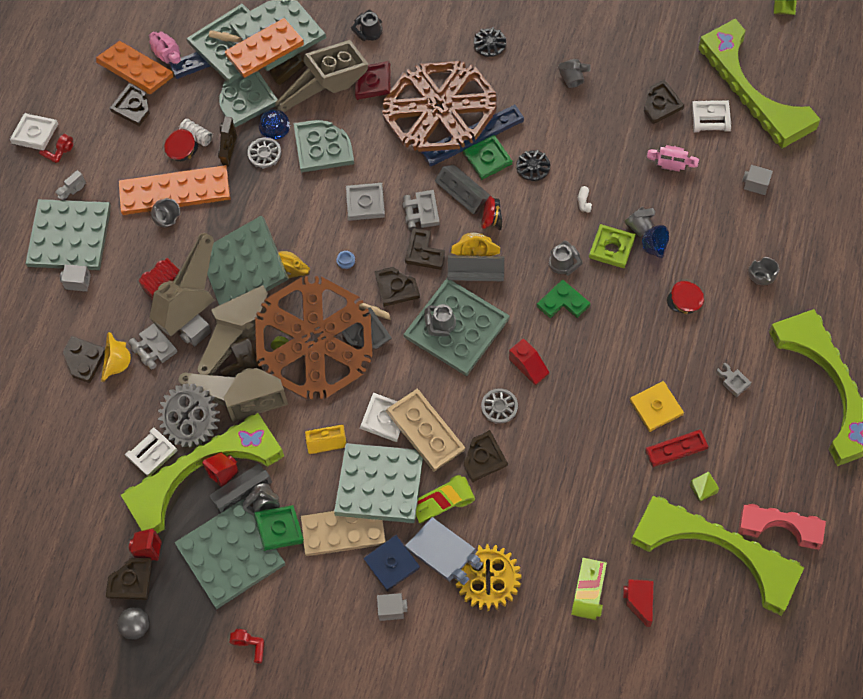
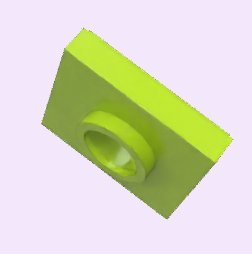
[589,224,636,269]

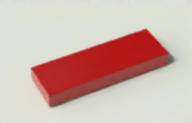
[645,429,708,468]

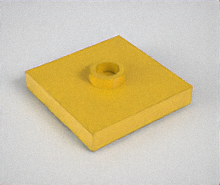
[630,381,684,432]

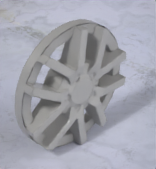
[248,137,281,169]
[481,389,518,424]

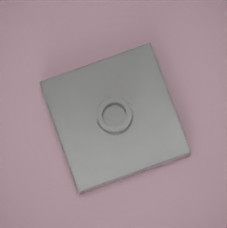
[346,183,385,221]

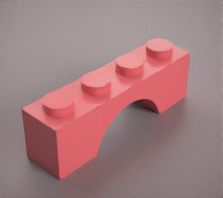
[738,504,826,550]

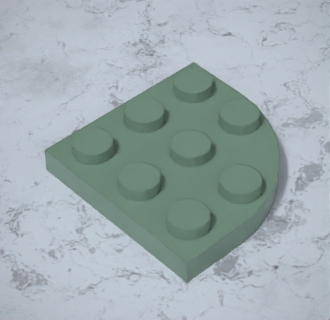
[219,71,278,127]
[293,120,355,173]

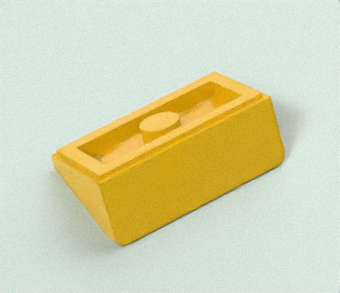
[305,425,346,454]

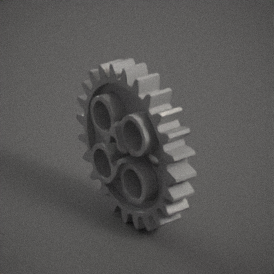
[158,384,220,447]

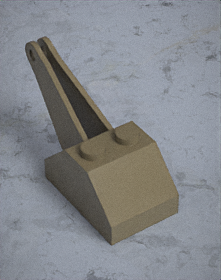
[275,40,368,113]
[150,233,214,336]
[198,285,270,375]
[179,368,288,422]

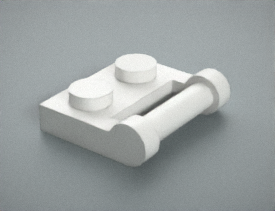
[692,100,731,132]
[125,427,177,477]

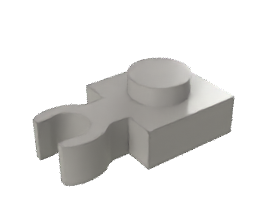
[56,170,86,200]
[716,363,751,397]

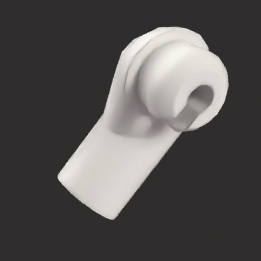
[578,186,592,213]

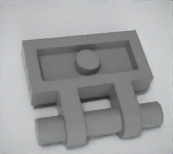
[403,190,440,230]
[128,323,177,369]

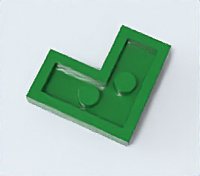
[537,280,590,319]

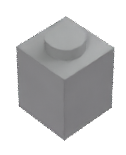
[742,165,773,195]
[60,264,91,291]
[180,314,211,347]
[377,593,407,621]

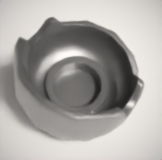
[151,198,181,228]
[748,257,780,285]
[117,608,149,639]

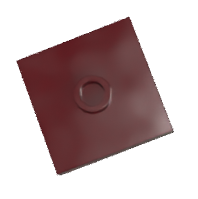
[355,61,391,100]

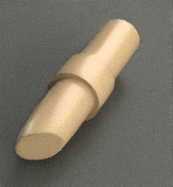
[209,30,242,43]
[359,303,391,320]

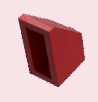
[509,338,549,385]
[202,452,239,487]
[129,529,162,561]
[623,579,654,627]

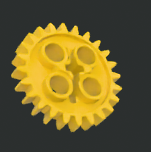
[455,544,521,611]

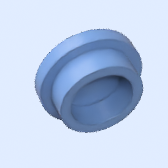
[336,251,355,269]

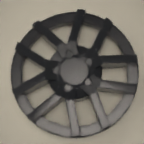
[474,27,506,57]
[516,150,550,181]

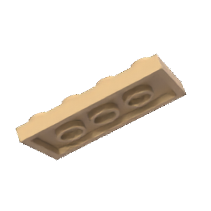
[386,388,465,472]
[301,511,385,556]

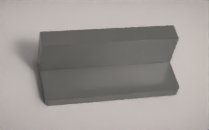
[435,165,491,214]
[447,255,505,281]
[210,464,272,513]

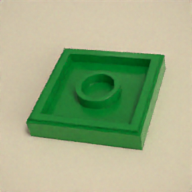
[463,135,513,180]
[254,505,304,551]

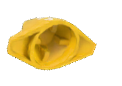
[451,232,500,256]
[278,251,310,278]
[101,332,131,382]

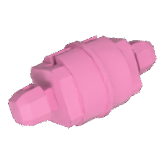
[149,32,181,64]
[647,145,699,172]

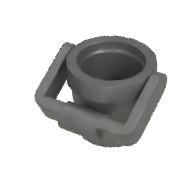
[558,59,591,88]
[624,206,655,237]
[549,241,583,276]
[424,304,456,337]
[243,483,280,515]

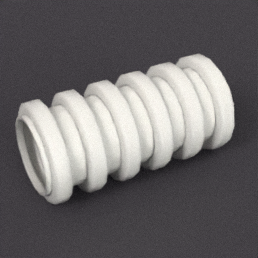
[179,119,213,146]

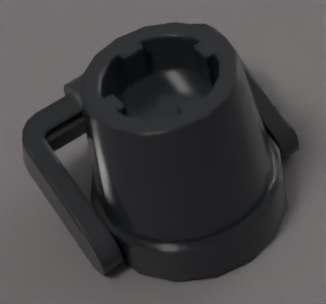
[351,10,382,41]

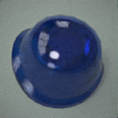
[259,110,290,139]
[642,225,669,258]

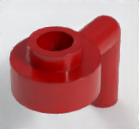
[39,134,74,163]
[229,629,264,663]

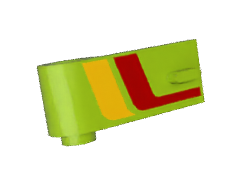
[416,475,475,524]
[571,558,607,620]

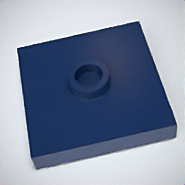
[363,535,420,592]

